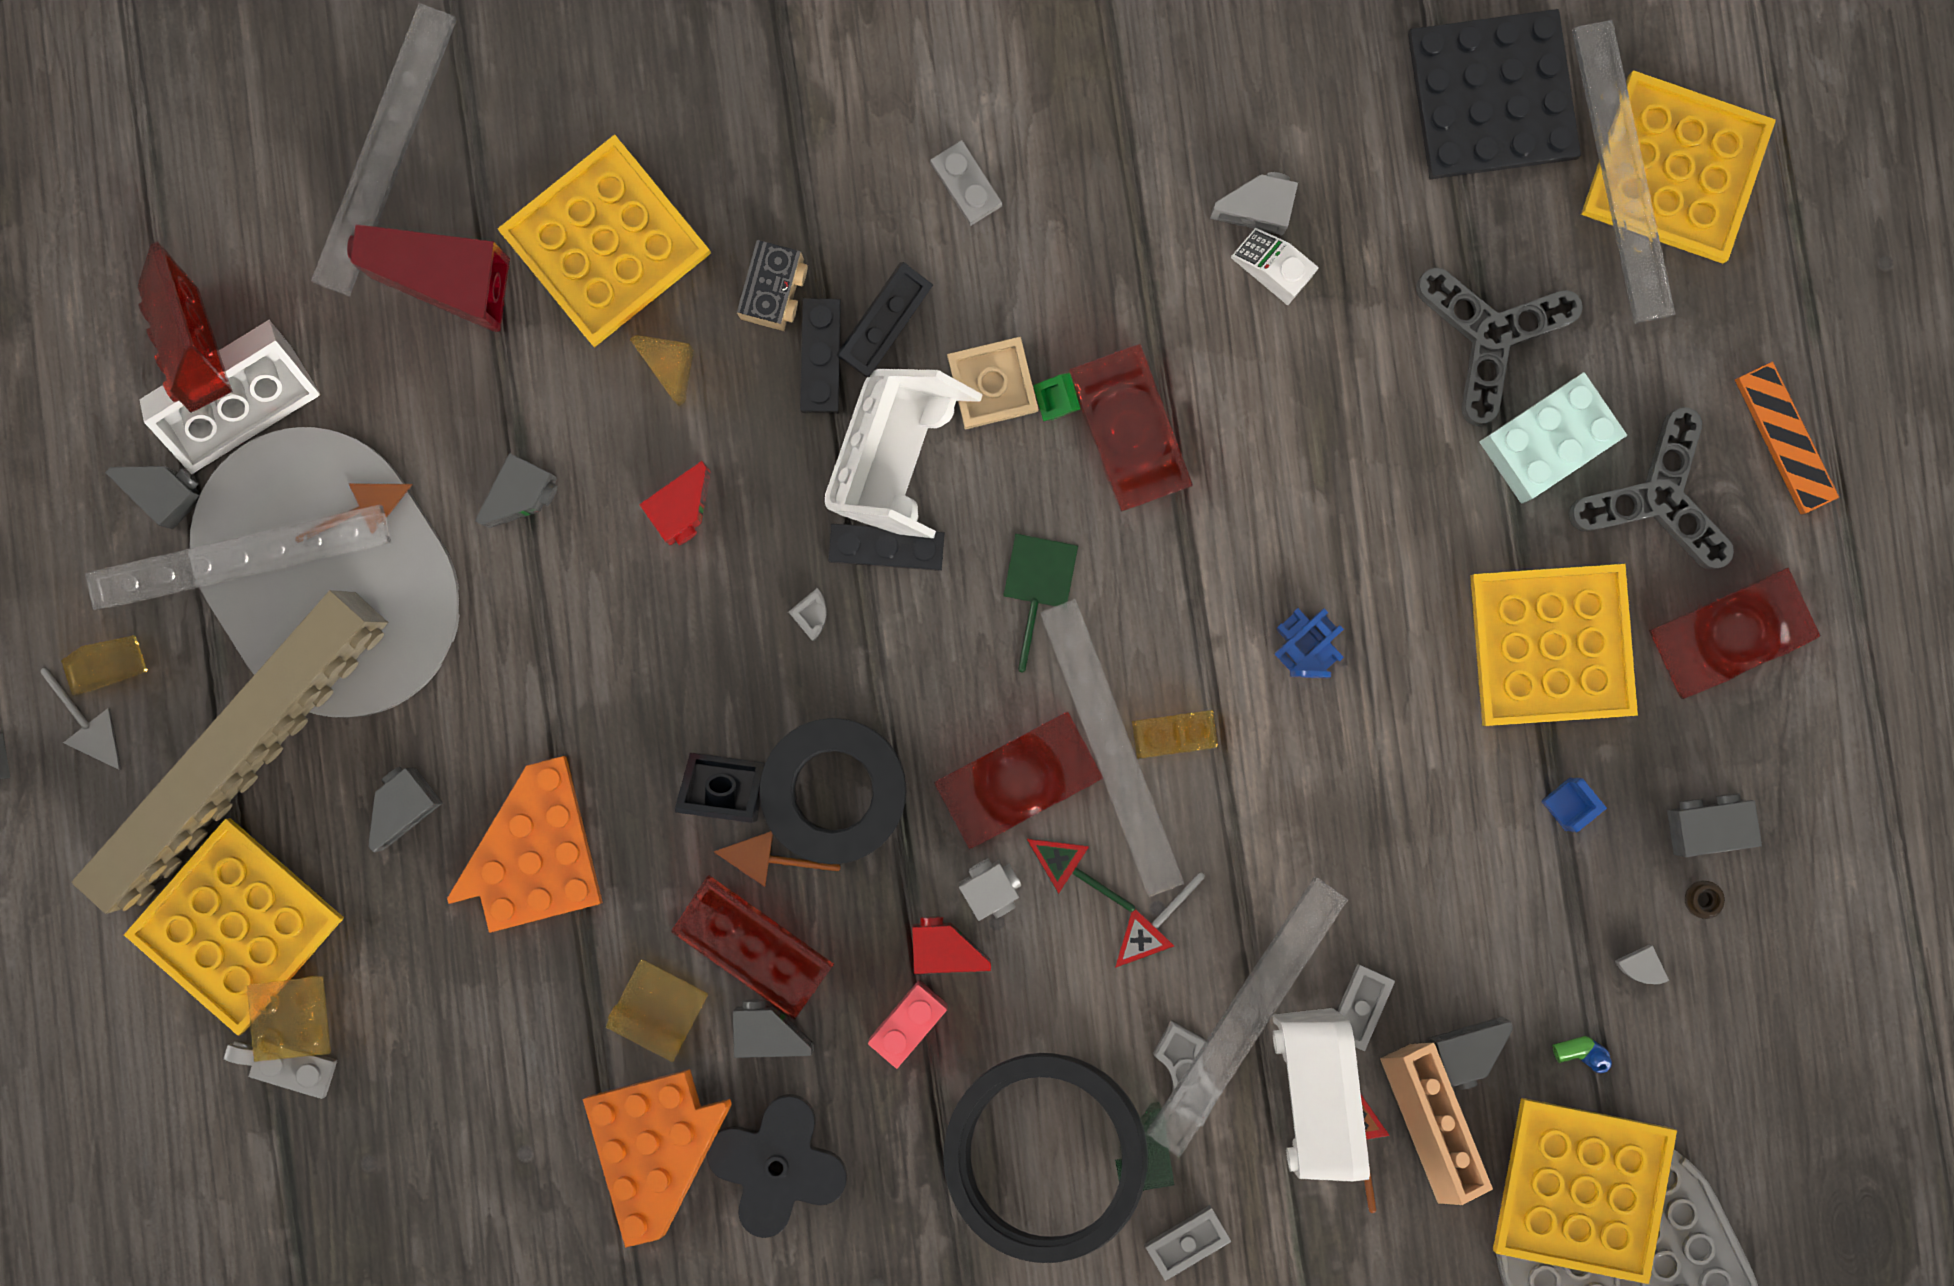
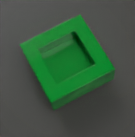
[1033,373,1081,422]

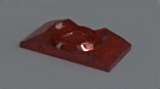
[1069,344,1193,512]
[1649,568,1821,699]
[934,711,1103,849]

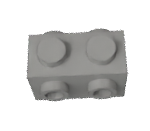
[959,858,1022,921]

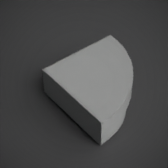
[789,588,827,641]
[1615,945,1669,984]

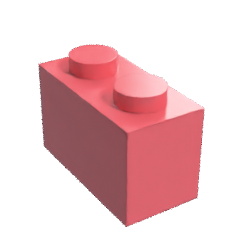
[868,980,948,1069]

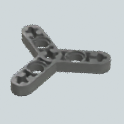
[1416,268,1583,426]
[1569,407,1734,570]

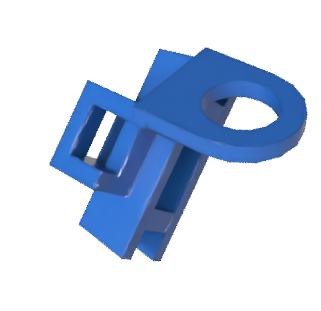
[1274,608,1344,678]

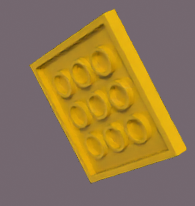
[1581,70,1776,264]
[497,134,711,348]
[1470,564,1638,726]
[124,818,344,1036]
[1493,1098,1677,1284]

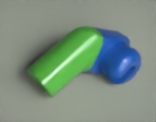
[1552,1036,1612,1073]

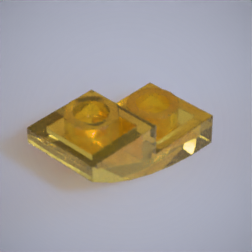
[1132,710,1218,759]

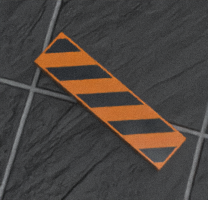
[1735,362,1839,515]

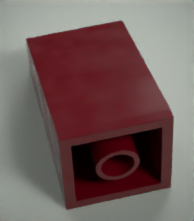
[347,224,510,332]

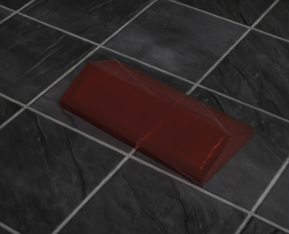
[671,875,834,1020]

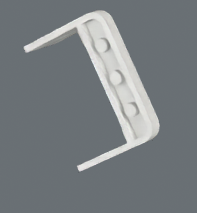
[825,369,983,538]
[1272,1008,1370,1181]

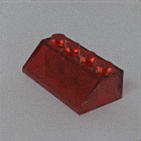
[138,241,233,413]

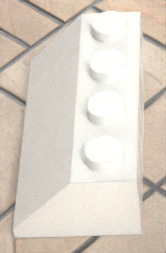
[139,320,320,475]

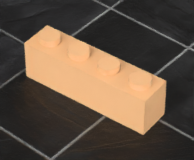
[1380,1043,1493,1205]

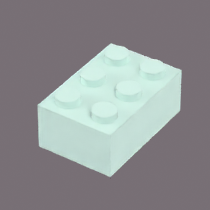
[1479,372,1627,504]

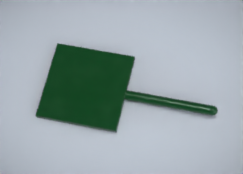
[1003,534,1078,673]

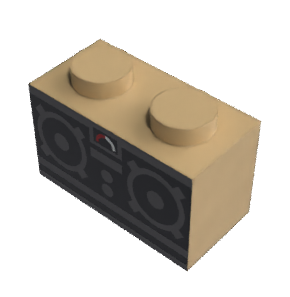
[737,240,808,331]

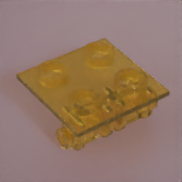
[605,959,708,1062]
[247,975,331,1062]

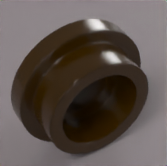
[1685,880,1725,919]

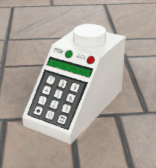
[1231,228,1319,305]

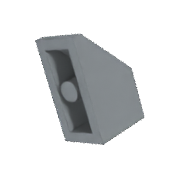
[1210,172,1298,235]

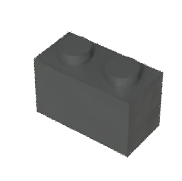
[1667,793,1762,857]

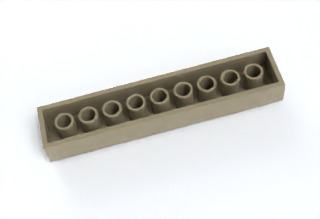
[71,590,389,914]

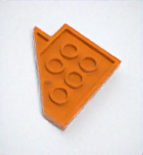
[447,756,603,933]
[583,1069,732,1248]

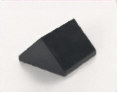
[675,753,765,823]

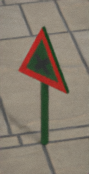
[1027,839,1135,912]

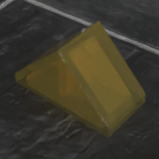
[630,335,694,406]
[61,635,147,696]

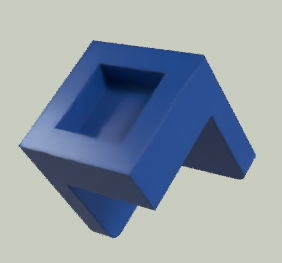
[1541,777,1607,832]

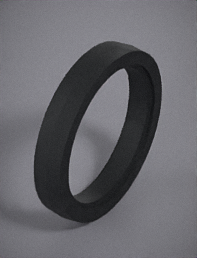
[943,1053,1148,1263]

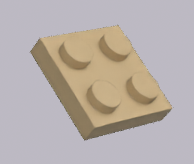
[947,337,1039,429]

